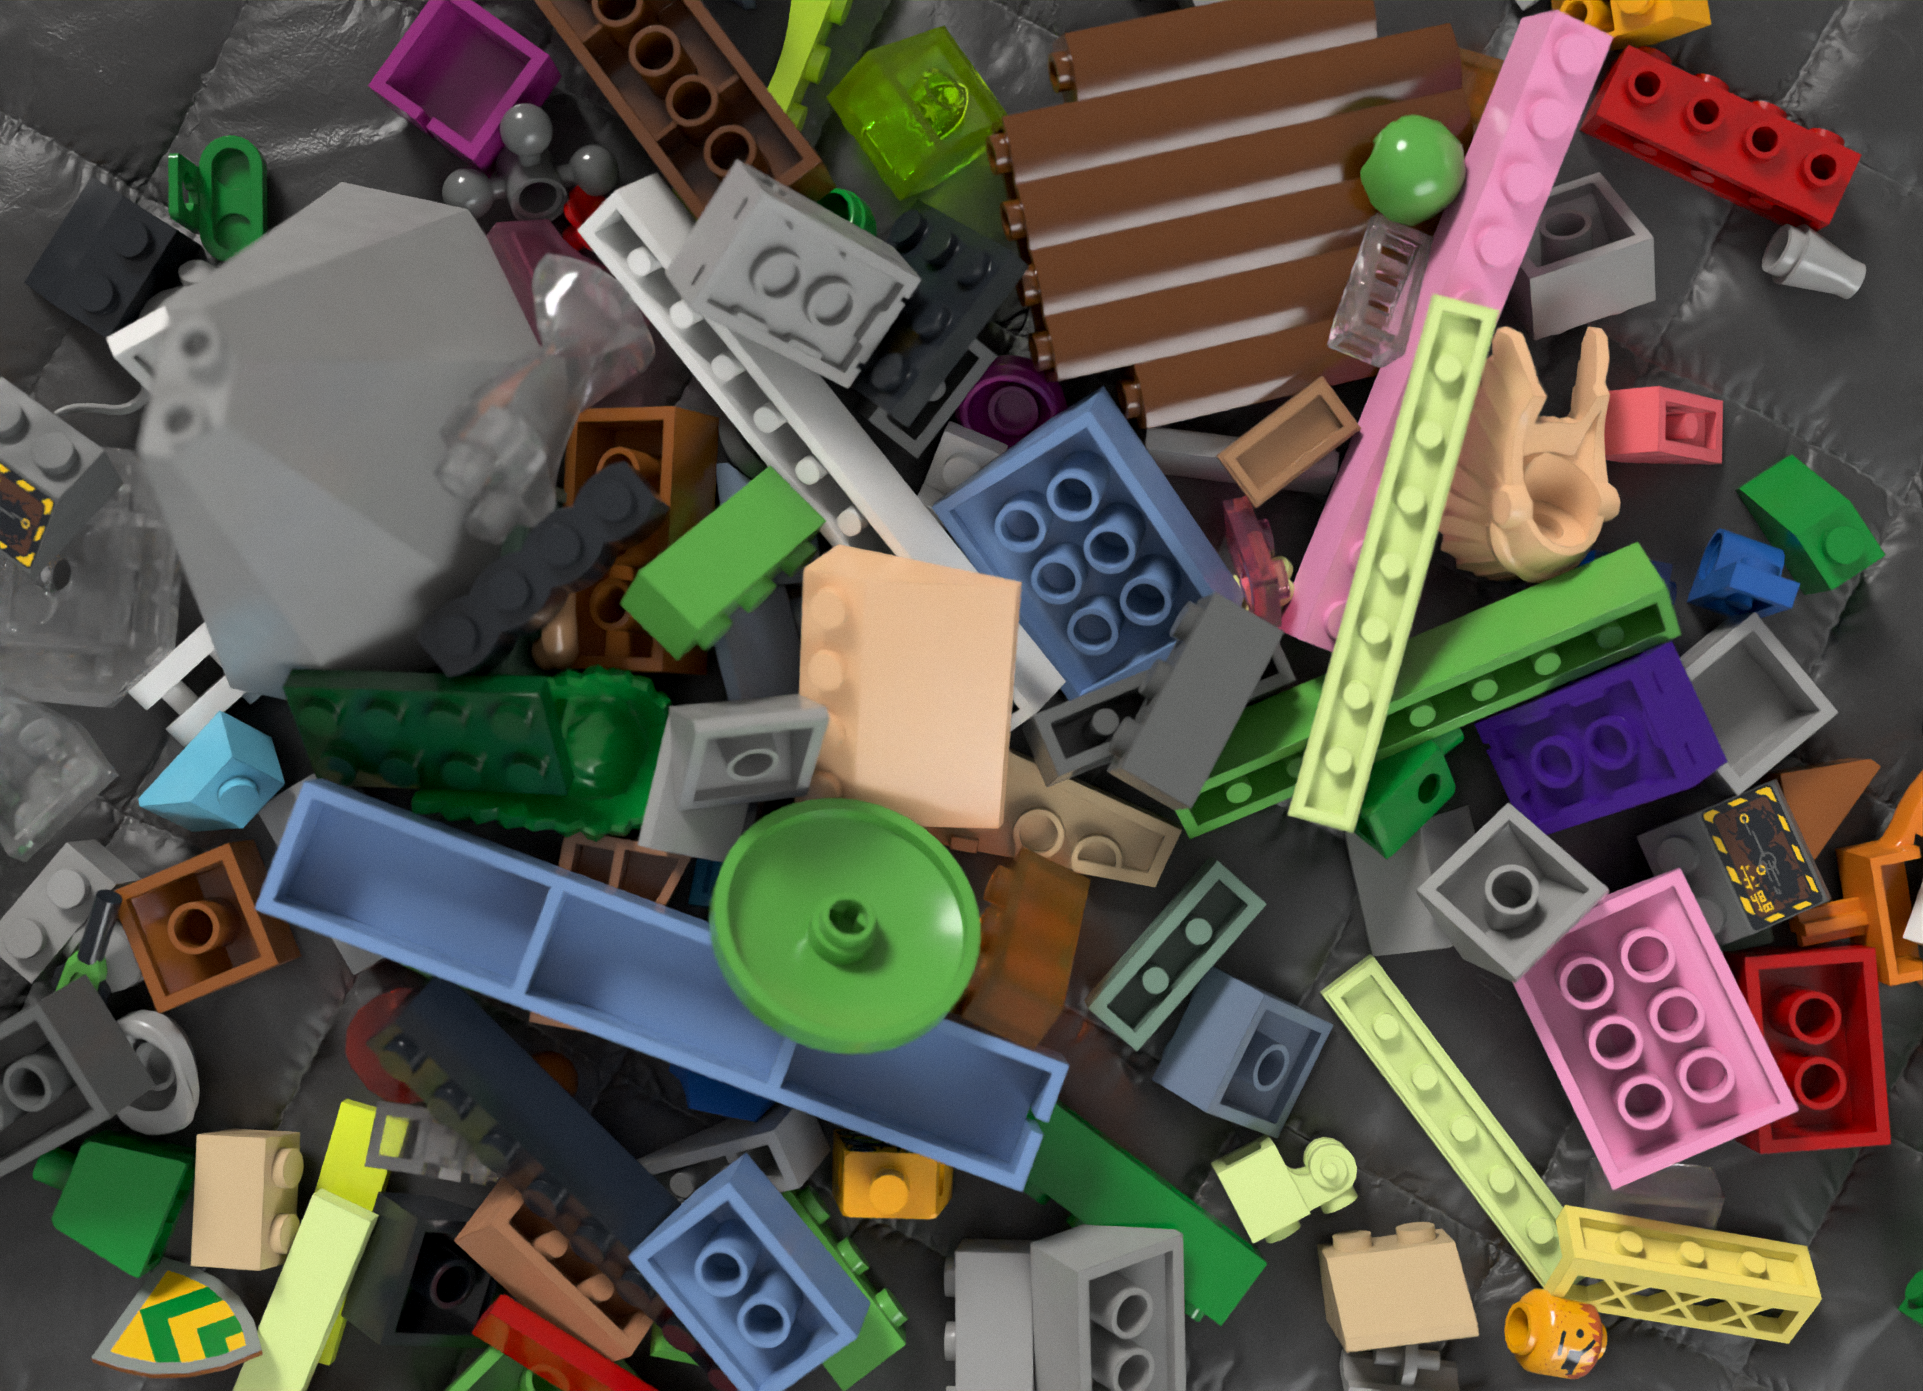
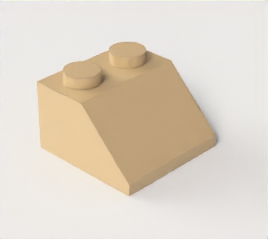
[1317,1222,1479,1352]

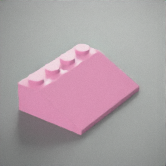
[1513,868,1799,1190]

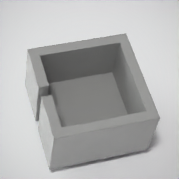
[1680,612,1839,796]

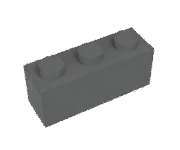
[1107,592,1284,810]

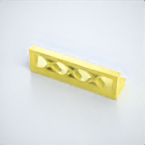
[1544,1205,1822,1344]

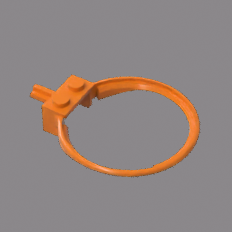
[1789,770,1923,988]

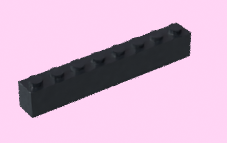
[364,975,739,1391]

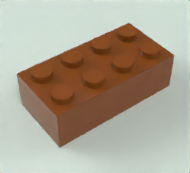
[563,406,719,675]

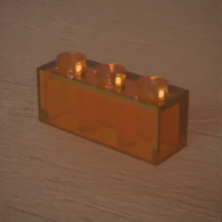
[961,847,1091,1051]

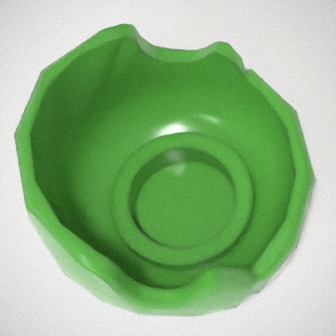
[1360,114,1466,226]

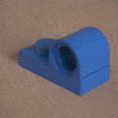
[1687,529,1800,618]

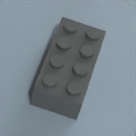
[0,974,156,1177]

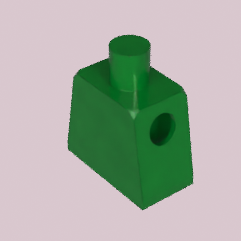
[1354,727,1464,860]
[33,1130,196,1278]

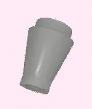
[1762,224,1866,299]

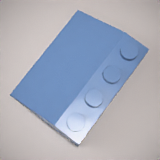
[932,386,1245,701]

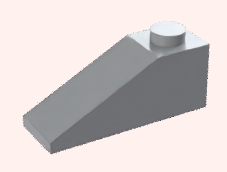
[637,1102,831,1204]

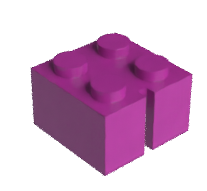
[368,0,562,178]

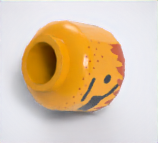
[1504,1288,1607,1379]

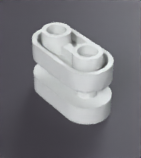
[128,622,261,747]

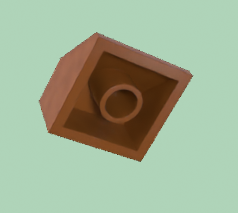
[115,839,301,1014]

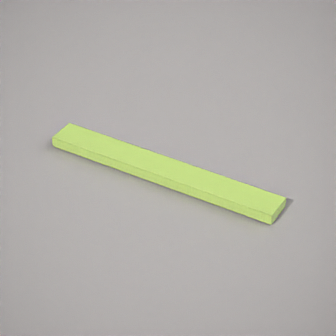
[1288,294,1500,833]

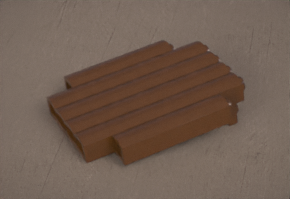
[986,0,1474,429]

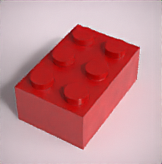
[1722,941,1891,1154]

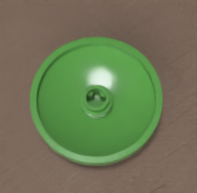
[709,798,980,1054]

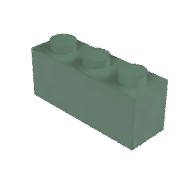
[1084,857,1267,1051]

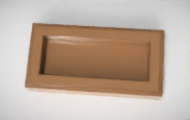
[1216,376,1362,508]

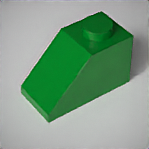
[1736,454,1886,595]

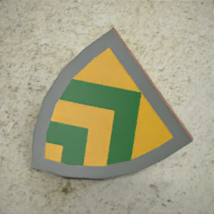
[91,1257,263,1378]

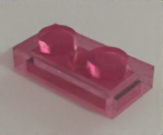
[1223,496,1290,627]

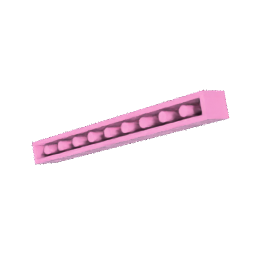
[1276,10,1613,652]

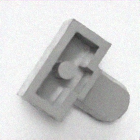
[0,839,144,993]

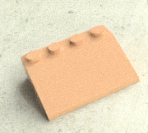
[795,544,1022,829]

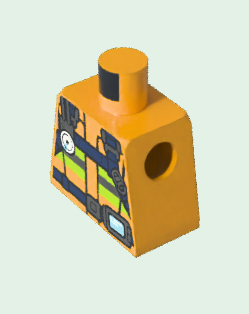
[832,1129,953,1219]

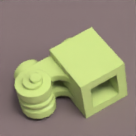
[1211,1134,1358,1244]

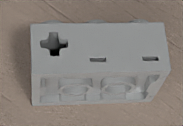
[665,159,922,389]

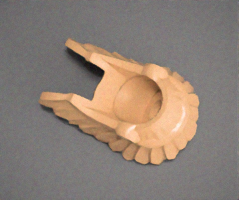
[1438,326,1621,583]

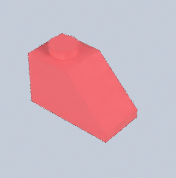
[1604,386,1723,465]

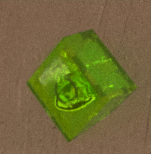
[826,25,1008,201]

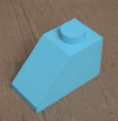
[138,710,285,832]

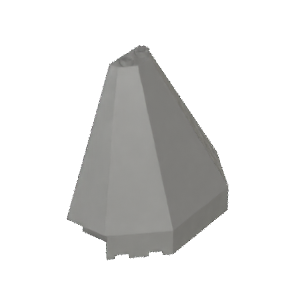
[138,182,579,700]

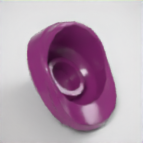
[955,355,1067,450]

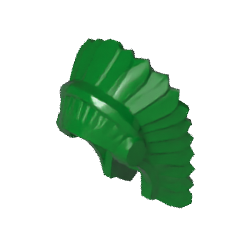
[411,664,672,842]

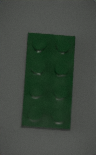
[282,669,575,795]

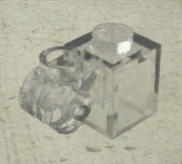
[364,1101,504,1186]

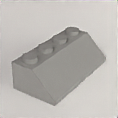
[1030,1225,1186,1391]

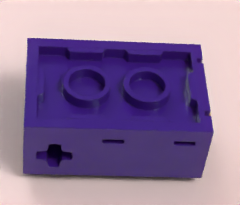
[1474,641,1728,835]

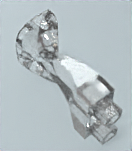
[433,253,655,545]

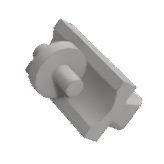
[1339,1344,1460,1391]

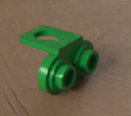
[168,135,267,263]

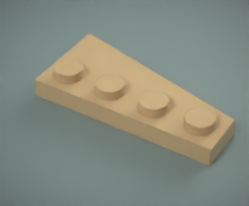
[923,747,1182,887]

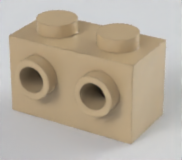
[191,1128,304,1271]

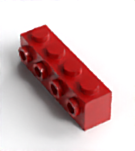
[1579,45,1862,232]

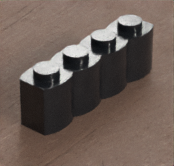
[417,462,670,677]

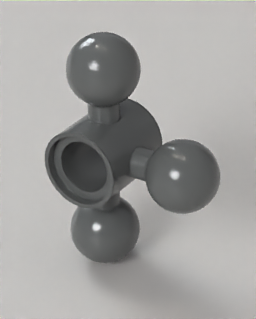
[442,103,619,225]

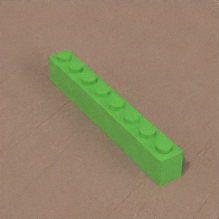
[1175,542,1681,839]

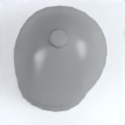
[116,1010,200,1135]

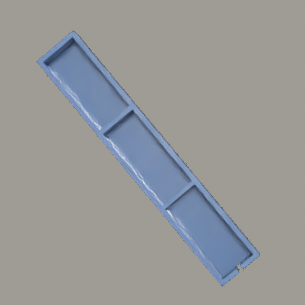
[255,778,1069,1192]

